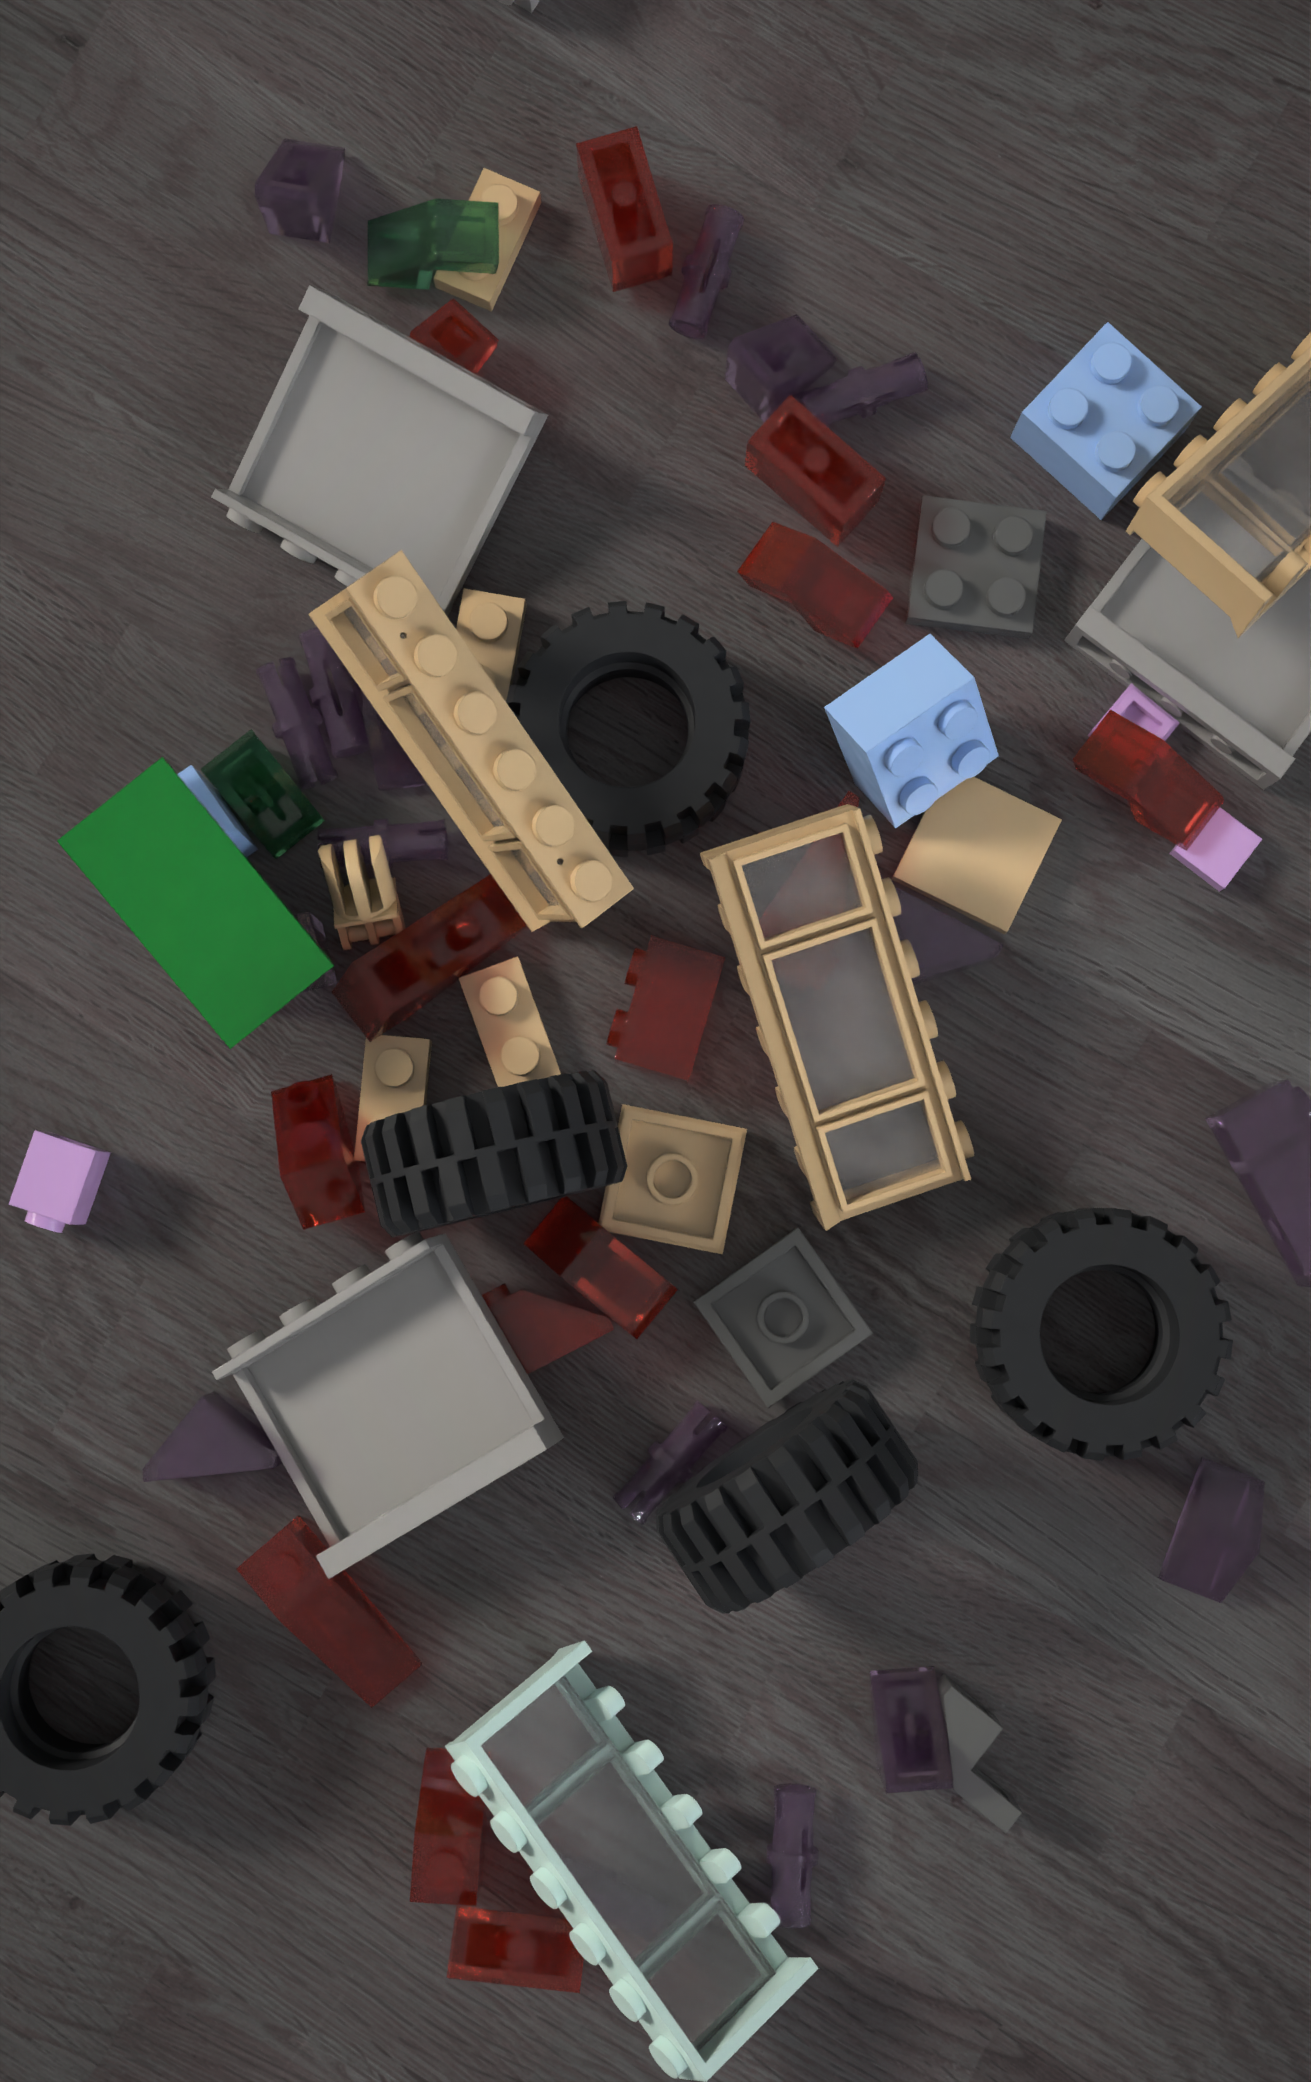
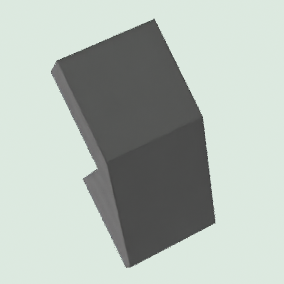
[936,1673,1022,1833]

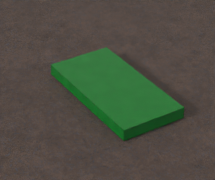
[57,757,334,1049]

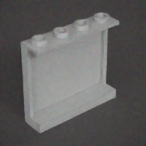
[211,285,548,617]
[1064,458,1311,790]
[212,1231,564,1579]

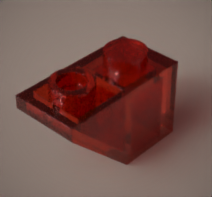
[271,1074,365,1230]

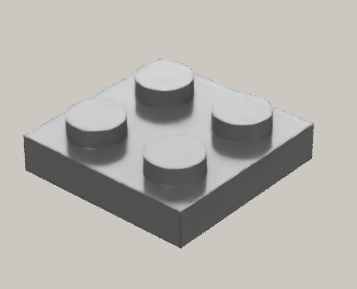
[905,495,1047,639]
[693,1227,873,1408]

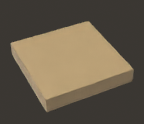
[891,777,1062,934]
[597,1104,747,1254]

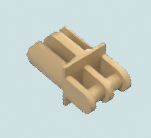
[318,835,406,950]

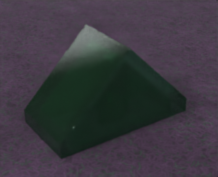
[201,729,325,859]

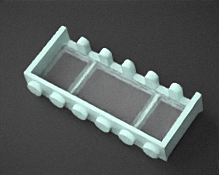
[445,1640,819,2082]

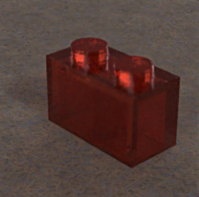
[576,126,673,292]
[745,395,886,547]
[606,935,725,1084]

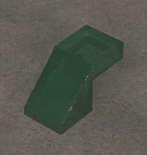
[367,198,499,290]

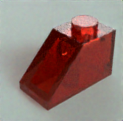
[482,1283,616,1374]
[410,1748,491,1906]
[447,1905,584,1993]

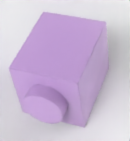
[9,1130,111,1233]

